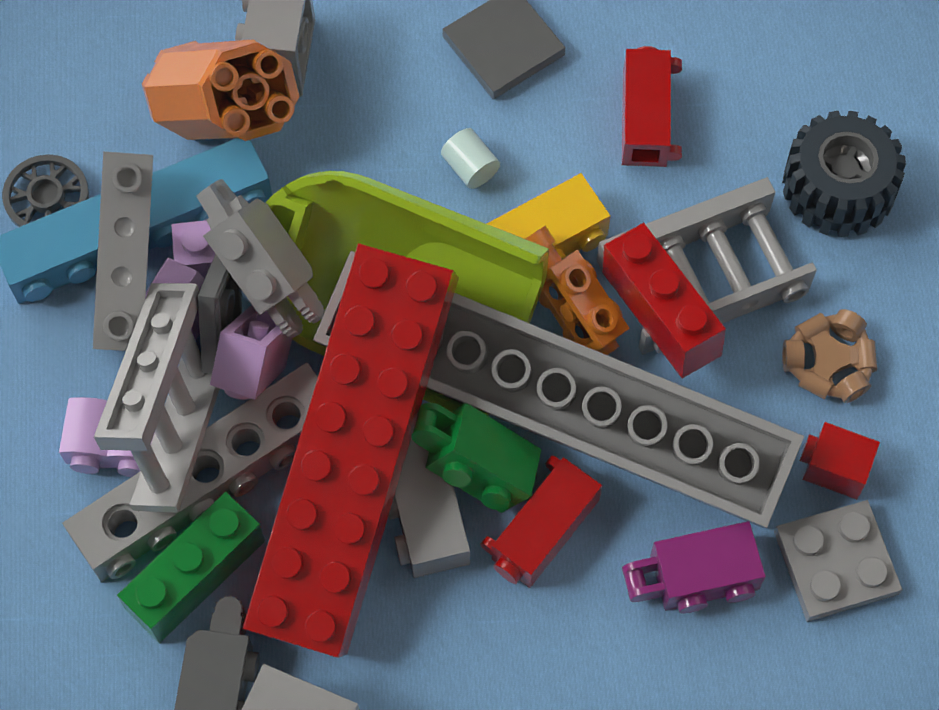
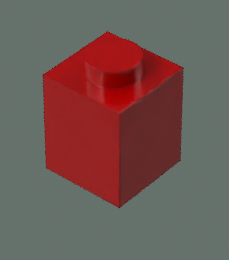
[799,422,880,500]

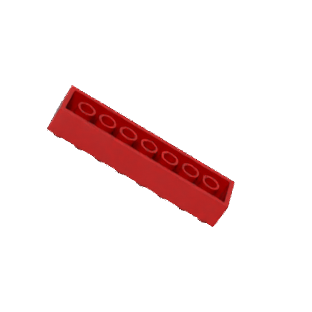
[242,243,459,658]

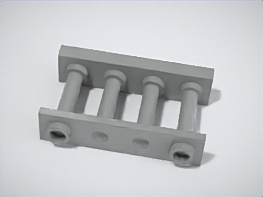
[93,151,153,351]
[597,177,817,355]
[94,283,220,513]

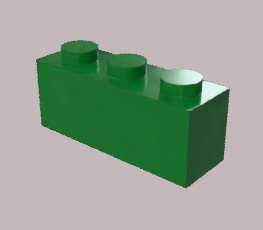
[117,492,265,644]

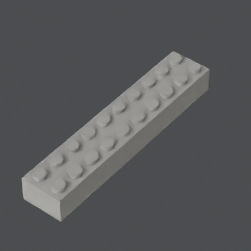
[313,251,804,528]

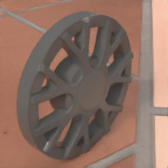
[2,154,89,227]

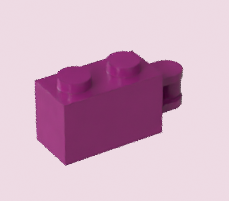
[622,521,766,614]

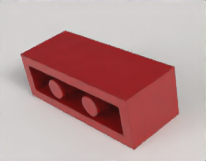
[603,222,726,379]

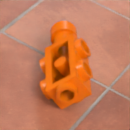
[525,225,630,355]

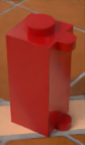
[622,46,682,167]
[480,455,602,588]

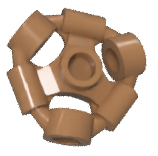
[782,309,877,403]

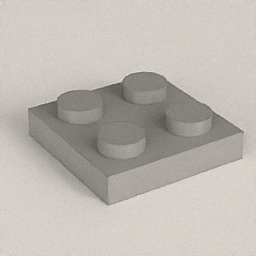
[774,500,902,622]

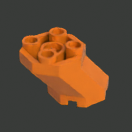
[142,39,300,141]

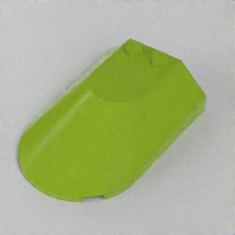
[266,171,549,416]

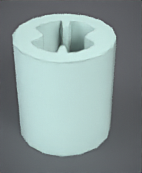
[441,128,500,189]

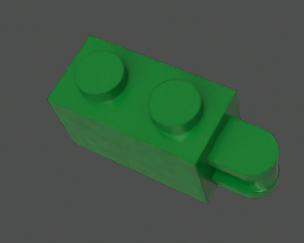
[412,403,542,513]

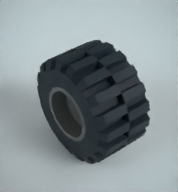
[782,111,906,237]

